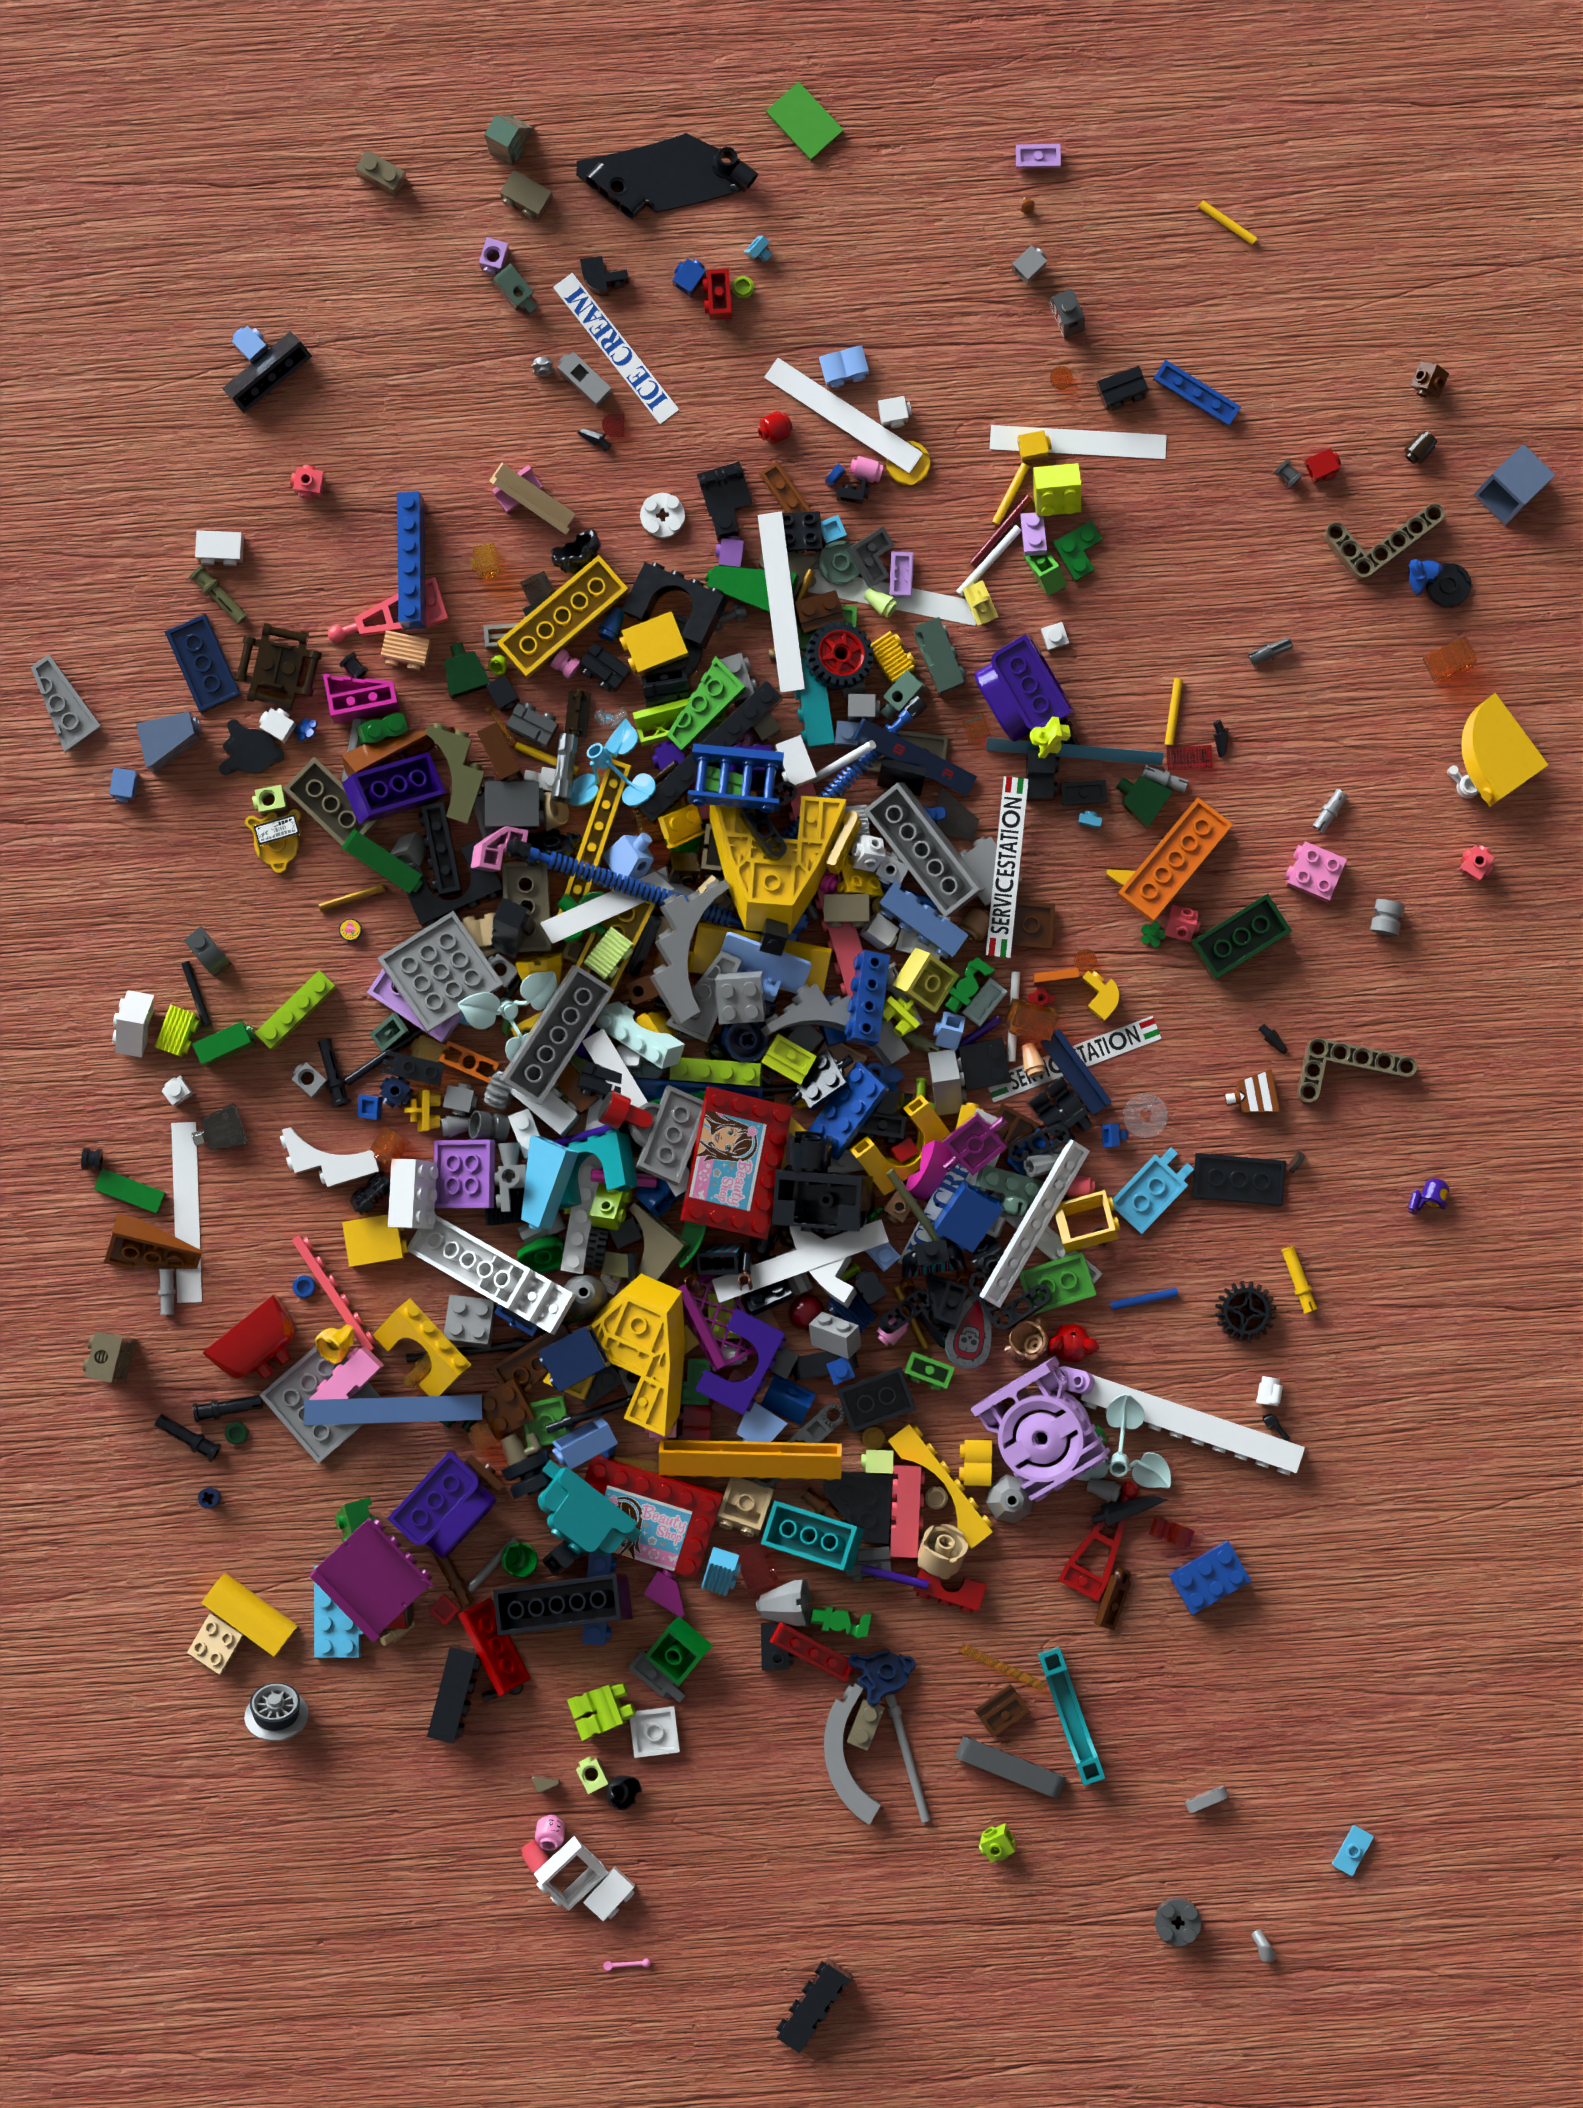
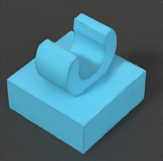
[743,236,772,261]

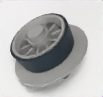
[244,1683,309,1741]

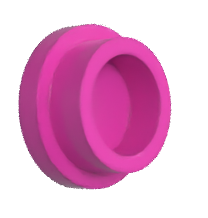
[820,874,839,895]

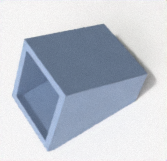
[1473,444,1555,525]
[136,711,202,773]

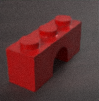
[913,1568,987,1613]

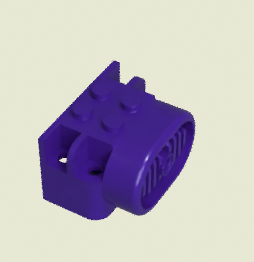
[974,634,1076,742]
[387,1450,497,1559]

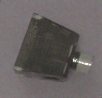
[191,1103,249,1151]

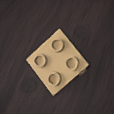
[187,1613,243,1675]

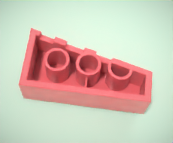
[890,1465,925,1558]

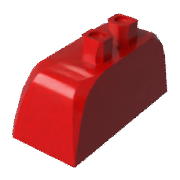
[203,1295,296,1379]

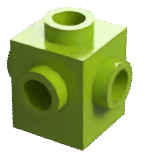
[979,1823,1016,1863]

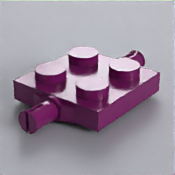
[943,1112,1007,1176]

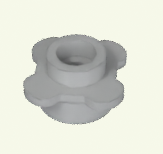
[531,357,555,376]

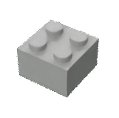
[715,971,767,1024]
[444,1295,497,1349]

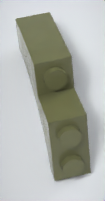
[425,722,486,824]

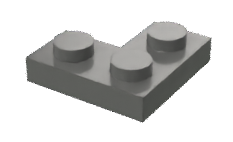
[846,526,895,588]

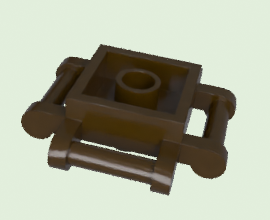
[234,623,322,710]

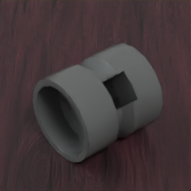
[469,1110,510,1143]

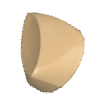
[541,792,569,832]

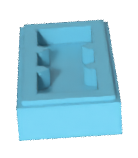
[1331,1825,1374,1876]

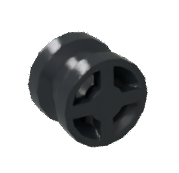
[81,1148,103,1171]

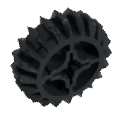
[1215,1281,1276,1342]

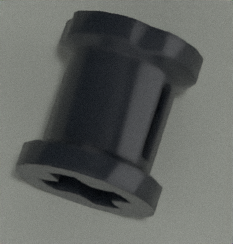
[339,652,369,679]

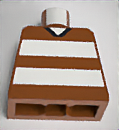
[1224,1069,1280,1113]

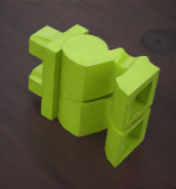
[567,1684,636,1741]

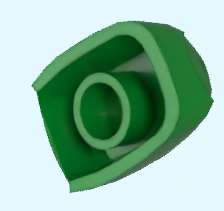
[517,1235,565,1274]

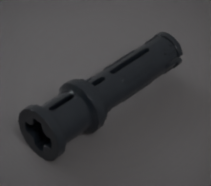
[317,1038,351,1108]
[192,1394,263,1423]
[154,1414,222,1462]

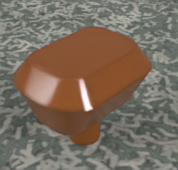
[1021,197,1035,214]

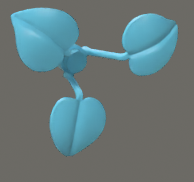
[568,718,656,807]

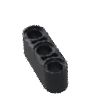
[792,1351,859,1381]

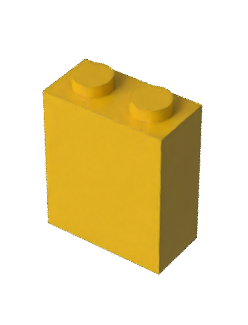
[619,611,689,675]
[342,1214,408,1267]

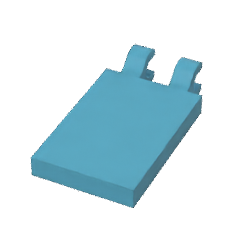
[1112,1147,1194,1234]

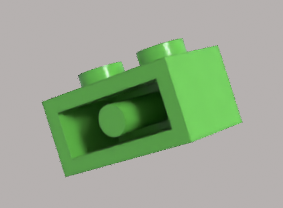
[904,1352,955,1391]

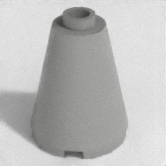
[564,1273,607,1318]

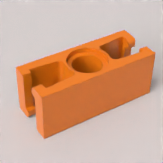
[439,1041,501,1084]

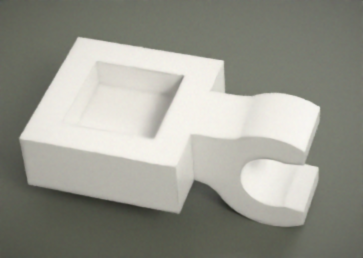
[524,767,556,792]

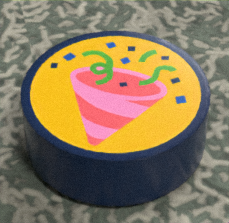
[339,919,362,942]

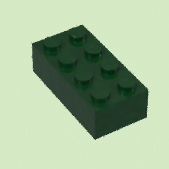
[1190,893,1292,982]

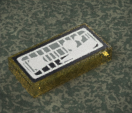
[252,813,302,848]

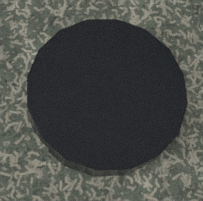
[1426,563,1471,608]

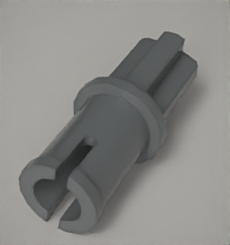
[1248,637,1293,666]

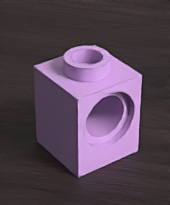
[479,237,509,275]

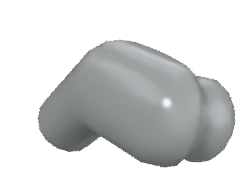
[1251,1929,1276,1963]

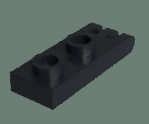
[381,1050,445,1086]

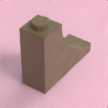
[629,1202,691,1282]

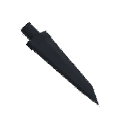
[1091,1496,1168,1527]

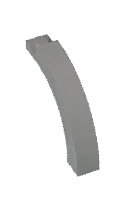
[824,1682,881,1825]

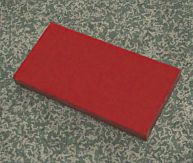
[458,1598,531,1696]

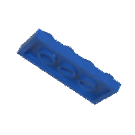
[808,1061,890,1160]

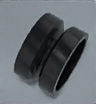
[501,1450,552,1499]

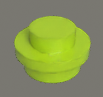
[732,276,754,299]

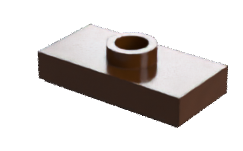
[466,1454,505,1492]

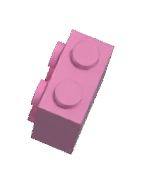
[1284,841,1347,902]

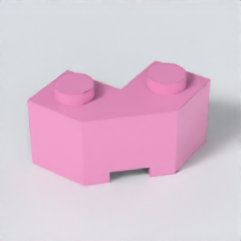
[471,826,528,872]

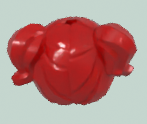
[1047,1324,1100,1363]

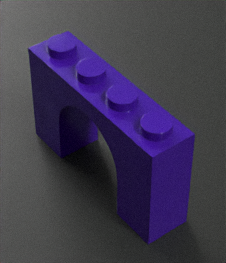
[695,1308,787,1415]

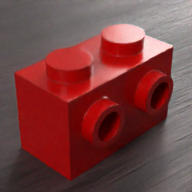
[703,268,732,320]

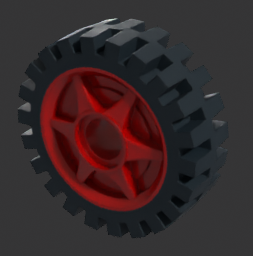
[805,621,874,690]

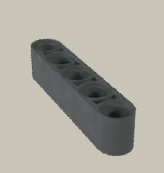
[955,1736,1067,1799]

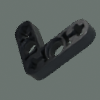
[739,781,797,861]
[969,1272,1052,1331]
[879,1289,950,1348]

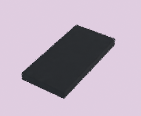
[1191,1153,1286,1206]

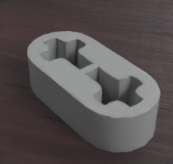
[1185,1785,1229,1813]

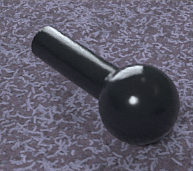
[481,1684,524,1702]

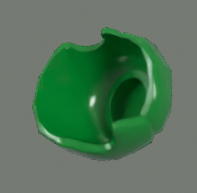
[501,1542,538,1578]

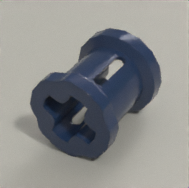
[198,1487,221,1508]

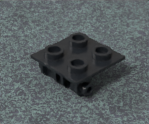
[697,462,752,517]
[782,511,823,553]
[350,1171,390,1215]

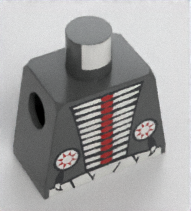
[1048,289,1085,339]

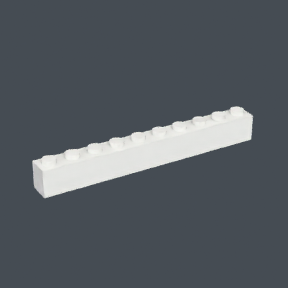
[1079,1375,1305,1476]

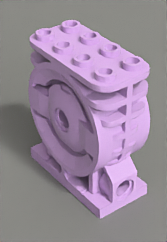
[971,1356,1110,1502]

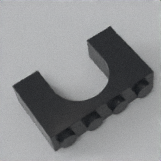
[622,562,728,649]
[406,839,503,927]

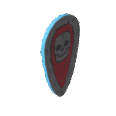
[945,1294,992,1369]

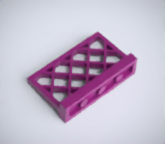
[676,1275,757,1373]

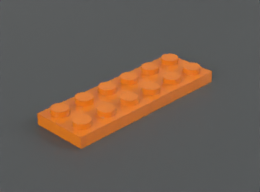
[1117,797,1233,923]

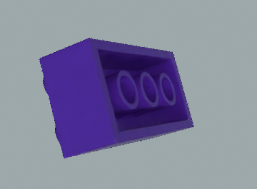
[342,752,446,825]

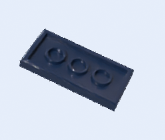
[164,614,242,714]

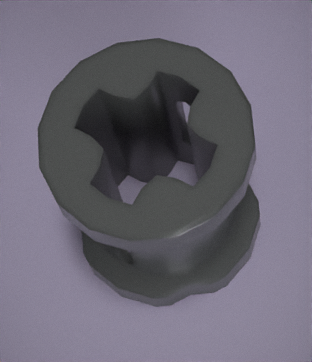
[1274,459,1304,489]

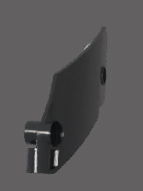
[576,133,758,219]

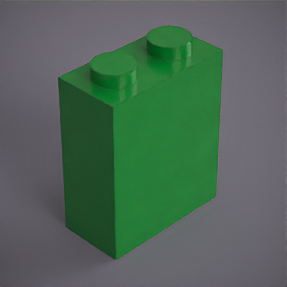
[192,1021,257,1067]

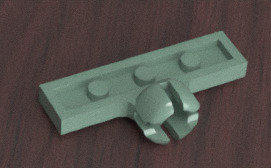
[975,1165,1045,1217]

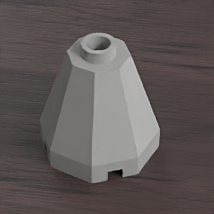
[986,1475,1033,1523]
[756,1580,812,1627]

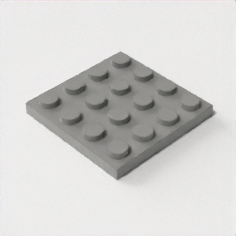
[377,911,503,1034]
[259,1346,382,1464]

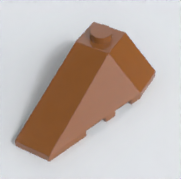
[342,730,435,778]
[104,1214,202,1269]

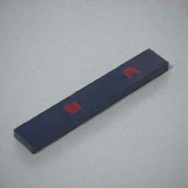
[853,718,977,796]

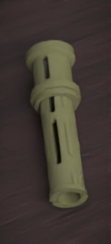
[189,565,248,625]

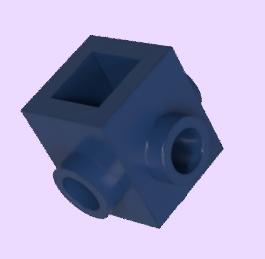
[380,1075,413,1108]

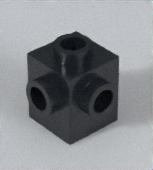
[970,1236,1003,1277]

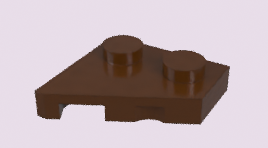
[995,1104,1041,1154]

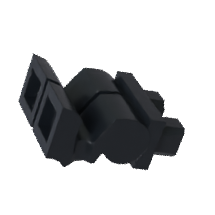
[1026,1076,1092,1145]

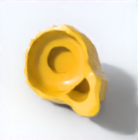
[315,1324,354,1364]

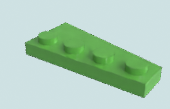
[667,656,747,752]

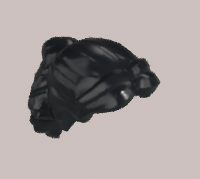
[551,529,601,574]

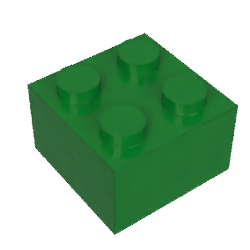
[644,1616,713,1686]

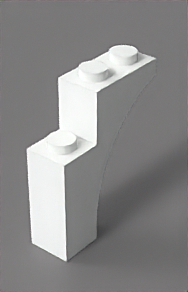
[280,1127,381,1188]

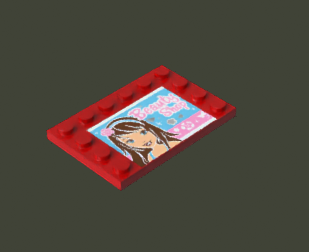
[680,1086,793,1240]
[584,1455,723,1579]

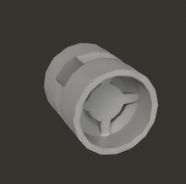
[1370,899,1405,936]

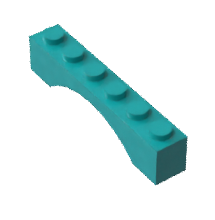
[1037,1646,1105,1786]

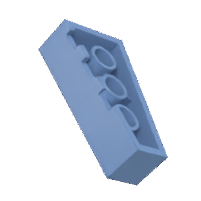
[879,881,969,959]

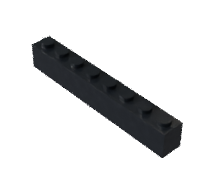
[637,680,782,825]

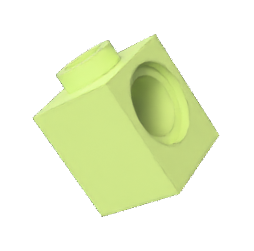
[252,785,288,815]
[861,1449,894,1474]
[576,1756,609,1794]

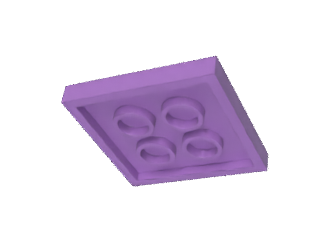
[434,1140,495,1208]

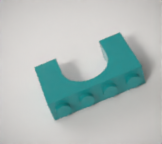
[559,1130,638,1210]

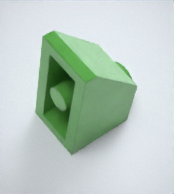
[1023,551,1067,596]

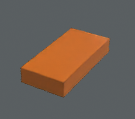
[1033,968,1080,984]

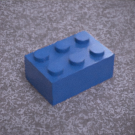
[1167,1540,1251,1615]

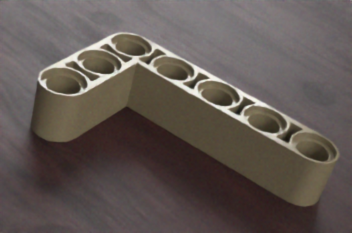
[1324,503,1445,581]
[1297,1038,1417,1104]

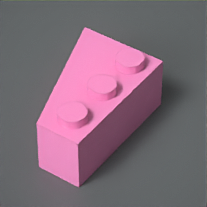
[309,1346,384,1400]

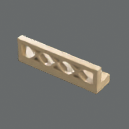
[489,463,575,534]

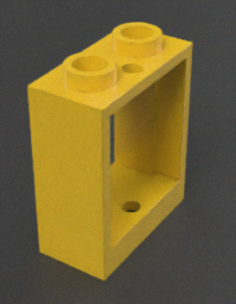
[1055,1190,1120,1253]

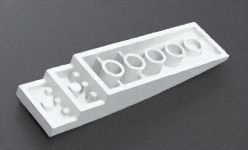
[407,1215,577,1335]

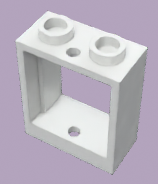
[534,1836,609,1911]

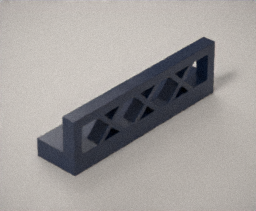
[1040,1029,1112,1116]

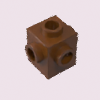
[1410,361,1449,399]

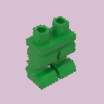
[945,957,995,1014]
[811,1605,872,1639]

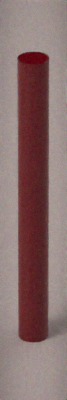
[969,494,1033,568]

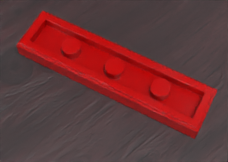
[769,1621,854,1683]

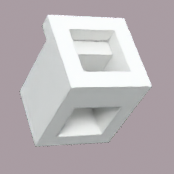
[162,1075,194,1107]

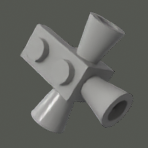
[495,1142,527,1212]

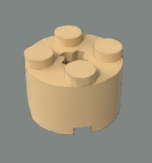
[917,1524,968,1579]

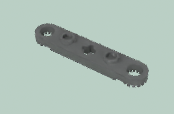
[755,1403,844,1487]

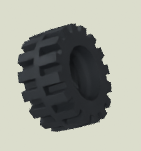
[584,1227,609,1270]

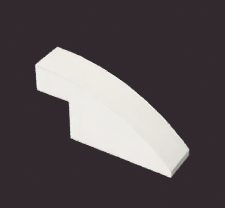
[790,1226,857,1308]

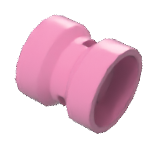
[550,648,580,680]

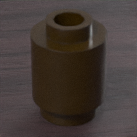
[1404,430,1437,464]

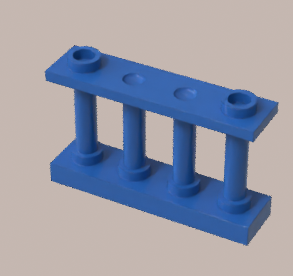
[688,743,784,813]

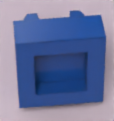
[1101,1124,1128,1148]

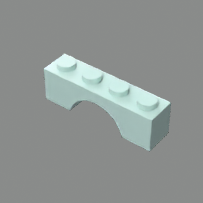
[596,1002,685,1069]

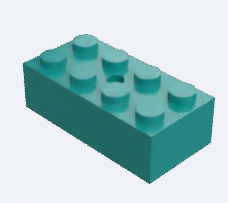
[761,1500,865,1573]

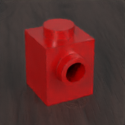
[1304,448,1341,483]

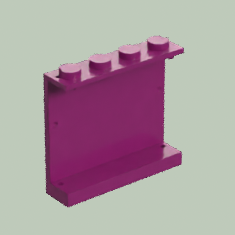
[309,1518,433,1643]

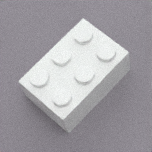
[388,1159,438,1230]

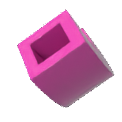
[906,1140,952,1200]

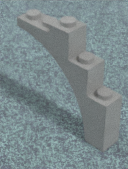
[649,879,730,1024]
[761,983,910,1067]

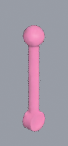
[603,1958,651,1971]

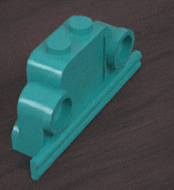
[538,1460,642,1555]

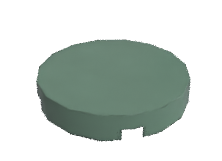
[818,540,860,585]

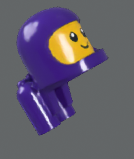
[1408,1178,1449,1215]

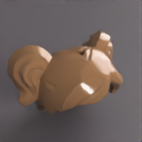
[1004,1317,1049,1361]

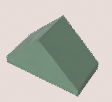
[370,1012,410,1052]

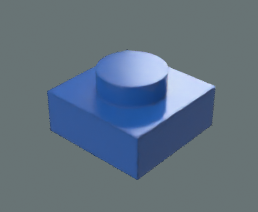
[357,1094,383,1120]
[826,1357,855,1385]

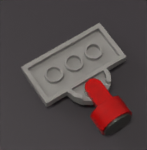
[598,1085,704,1186]

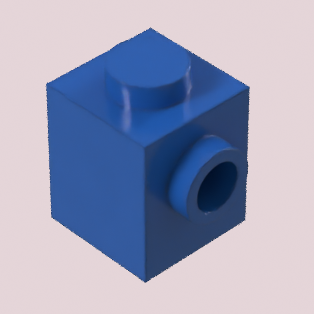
[672,258,706,297]

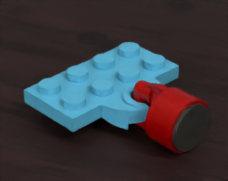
[314,1566,414,1658]

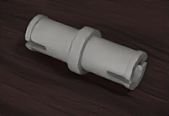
[1141,765,1188,793]
[1312,789,1348,834]
[158,1269,176,1315]

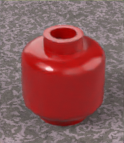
[758,411,793,444]

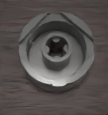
[1154,1897,1201,1946]

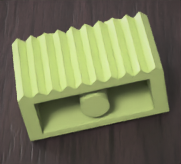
[584,927,634,980]

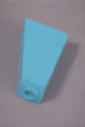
[521,1135,578,1231]

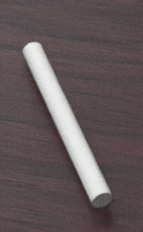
[956,525,1022,597]
[813,740,876,783]
[1007,972,1020,1062]

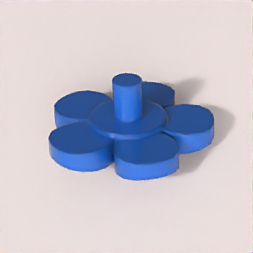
[294,718,318,742]

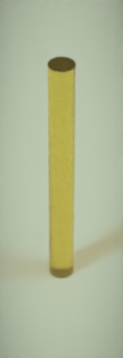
[959,1644,1045,1691]

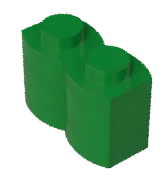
[356,713,408,744]

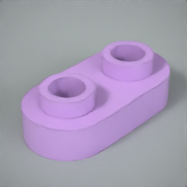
[1058,1366,1095,1395]

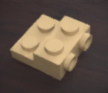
[716,1477,774,1537]

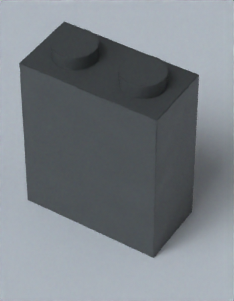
[484,781,543,829]

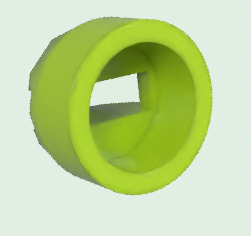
[488,655,508,675]

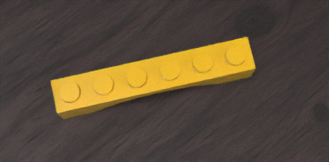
[888,1424,993,1549]

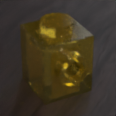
[470,543,501,579]

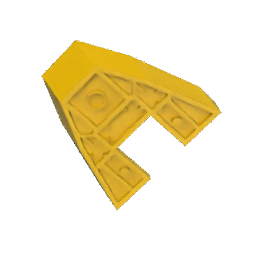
[709,792,846,934]
[543,1273,685,1437]

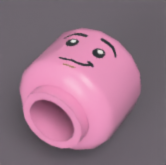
[535,1815,566,1851]

